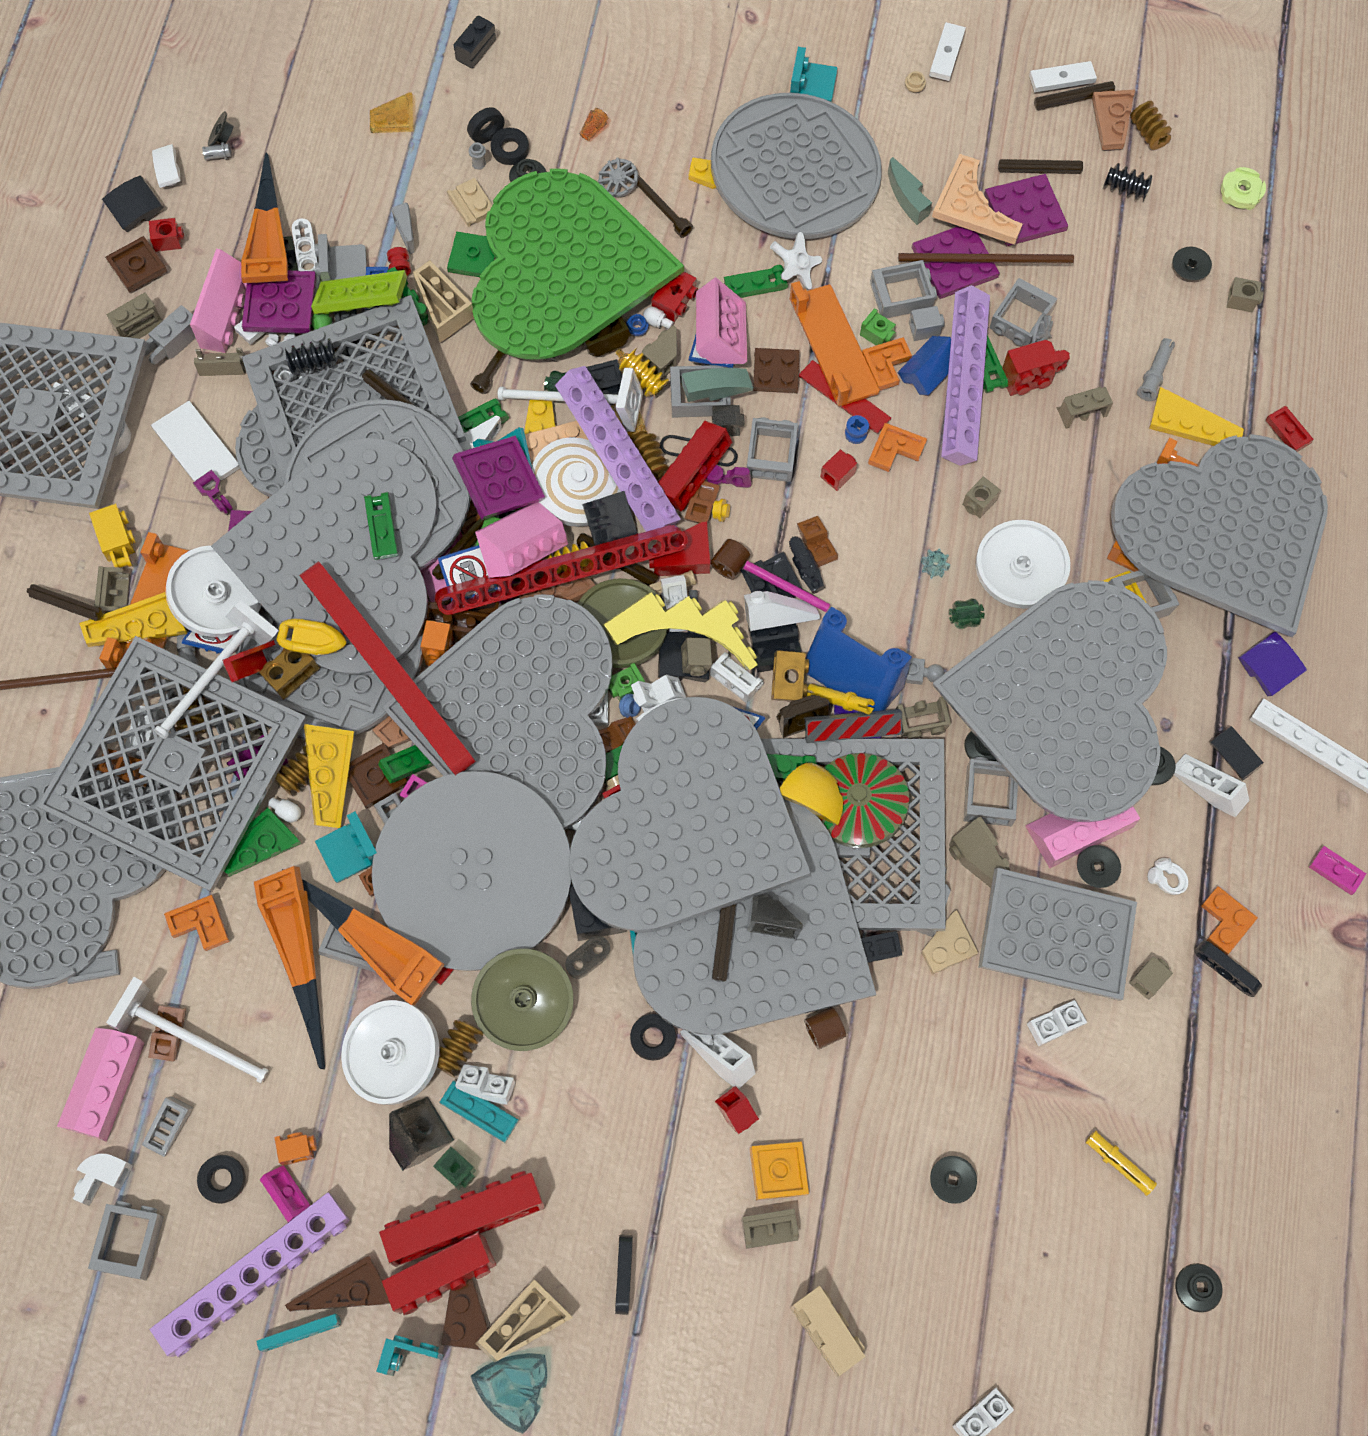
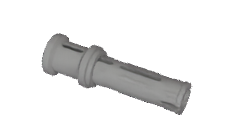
[1137,338,1175,401]

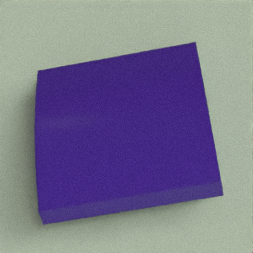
[1238,632,1307,696]

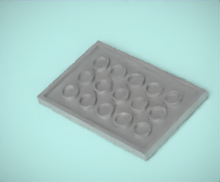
[978,868,1137,1001]

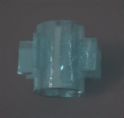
[921,549,950,579]

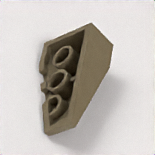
[949,816,1010,888]

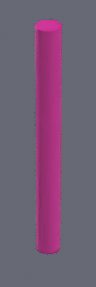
[743,561,830,612]

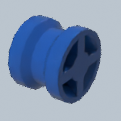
[845,415,869,444]

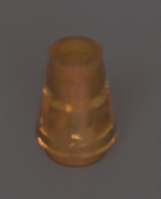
[579,108,609,141]

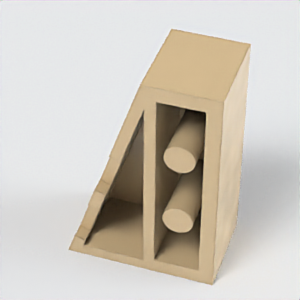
[413,260,474,343]
[475,1280,573,1363]
[790,1286,865,1377]

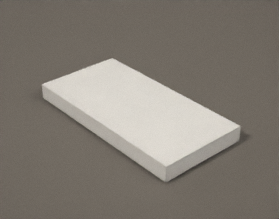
[151,401,240,490]

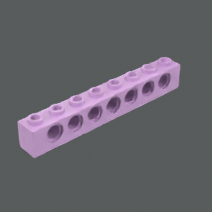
[941,285,990,466]
[555,366,681,532]
[149,1192,350,1357]

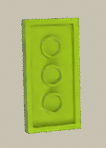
[311,270,407,314]

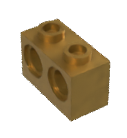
[259,648,320,700]

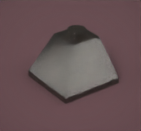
[746,894,803,940]
[389,1097,454,1171]

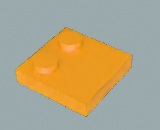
[750,1142,809,1201]

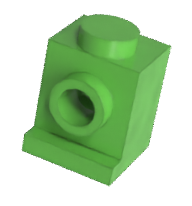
[860,308,896,345]
[608,663,645,702]

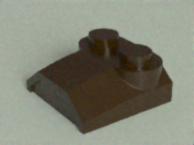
[584,316,630,356]
[776,695,830,738]

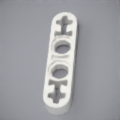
[292,219,321,295]

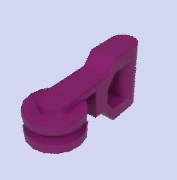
[706,465,752,488]
[193,470,233,515]

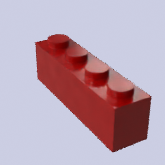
[658,421,733,512]
[382,1233,497,1315]

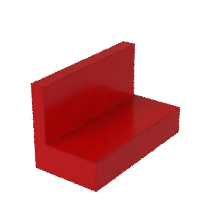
[222,640,276,683]

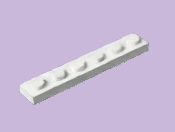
[1250,699,1368,793]

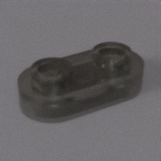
[565,936,610,978]

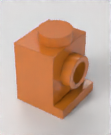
[274,1132,317,1166]

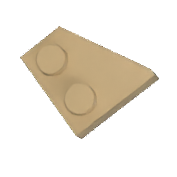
[921,910,978,975]

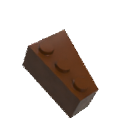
[422,597,503,641]

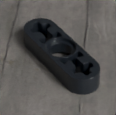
[1194,941,1262,997]
[615,1234,633,1315]

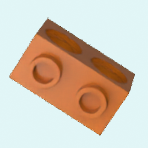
[420,620,455,666]

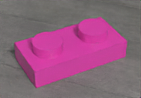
[1309,846,1367,895]
[260,1165,310,1223]

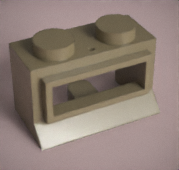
[106,292,162,339]
[1056,387,1113,429]
[895,697,951,739]

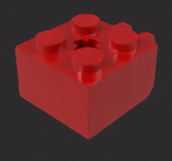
[1002,340,1070,396]

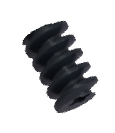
[1103,163,1152,202]
[285,338,336,375]

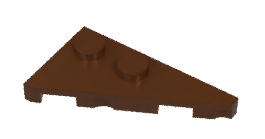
[285,1256,390,1312]
[441,1278,488,1350]

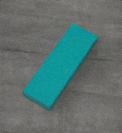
[439,1080,519,1143]
[256,1314,342,1352]

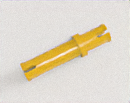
[806,683,874,715]
[1085,1130,1157,1196]

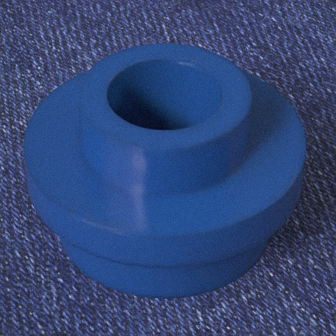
[626,314,648,336]

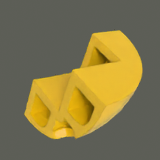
[779,763,843,825]

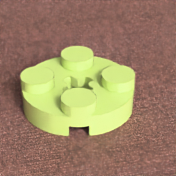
[1221,167,1266,210]

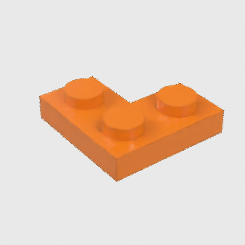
[862,337,912,390]
[868,423,927,472]
[1201,886,1258,955]
[164,895,230,951]

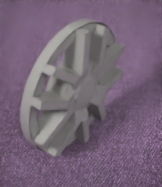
[598,158,638,197]
[1032,314,1053,343]

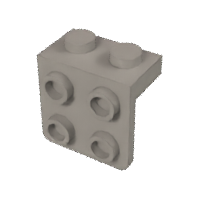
[314,234,367,281]

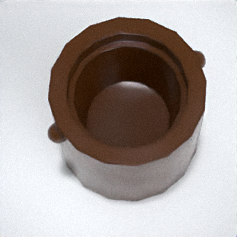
[710,539,751,580]
[804,1007,846,1050]

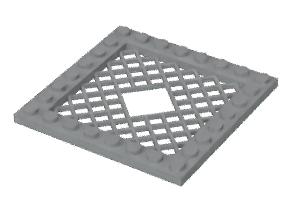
[242,295,467,484]

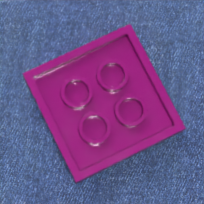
[984,174,1068,247]
[911,226,1000,300]
[242,271,317,333]
[452,436,545,520]

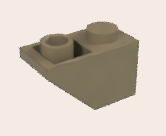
[642,325,677,380]

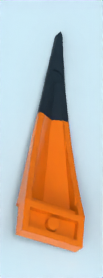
[241,152,288,283]
[254,866,325,1070]
[282,869,445,1006]

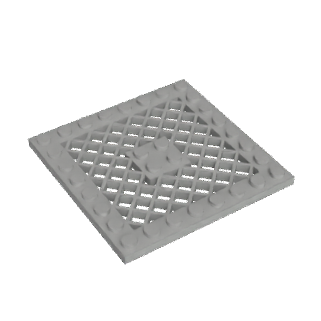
[0,323,148,509]
[37,636,307,892]
[761,739,945,931]

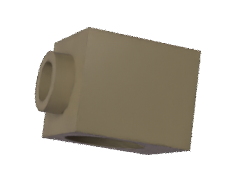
[1226,277,1263,313]
[962,476,1001,518]
[681,638,712,676]
[1129,956,1173,1000]

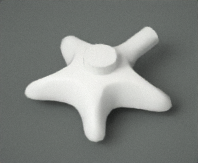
[770,232,822,290]

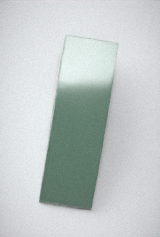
[888,157,932,225]
[682,368,753,402]

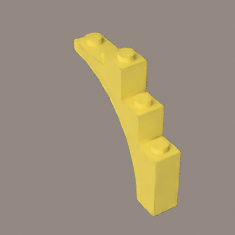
[602,592,758,670]

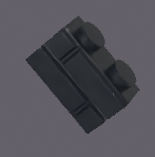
[453,15,496,68]

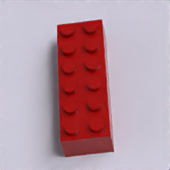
[379,1171,545,1267]

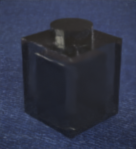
[712,405,745,436]

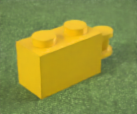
[89,504,136,568]

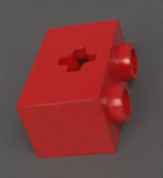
[652,272,698,323]

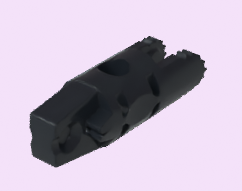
[789,536,825,594]

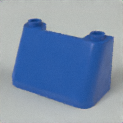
[805,607,912,712]

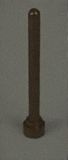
[621,163,693,238]
[470,350,506,394]

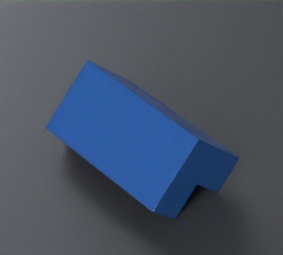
[897,336,951,395]

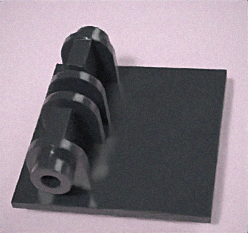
[582,491,637,546]

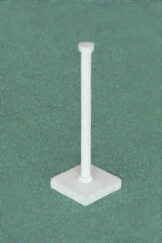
[498,368,643,432]
[154,600,279,739]
[106,977,269,1084]

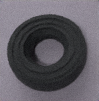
[467,107,505,144]
[490,127,529,165]
[630,1014,676,1061]
[197,1155,246,1204]

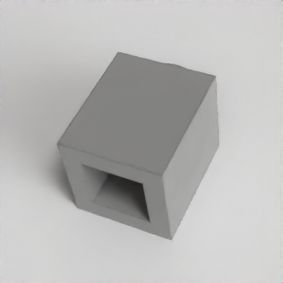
[909,306,945,341]

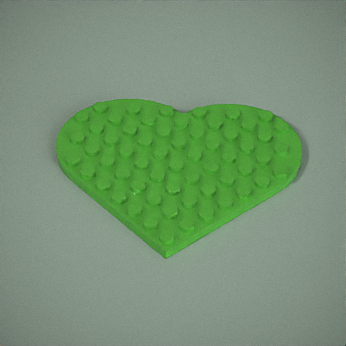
[472,169,685,359]

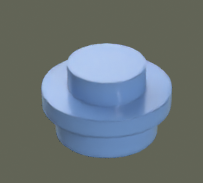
[619,694,640,718]

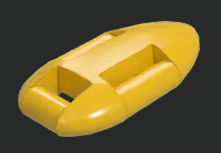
[276,619,346,655]

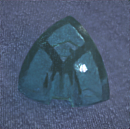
[471,1353,547,1434]

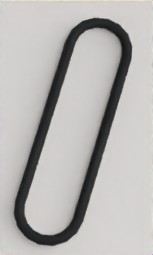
[660,435,737,467]

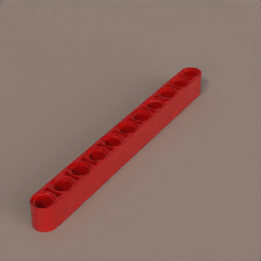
[435,525,688,615]
[299,561,476,776]

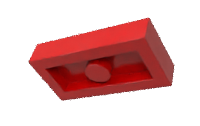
[1266,405,1314,452]

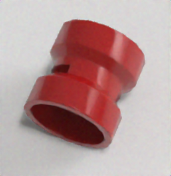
[387,247,411,276]

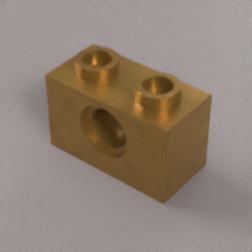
[771,651,809,702]

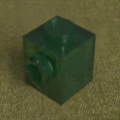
[433,1146,476,1190]

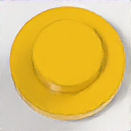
[712,499,730,522]

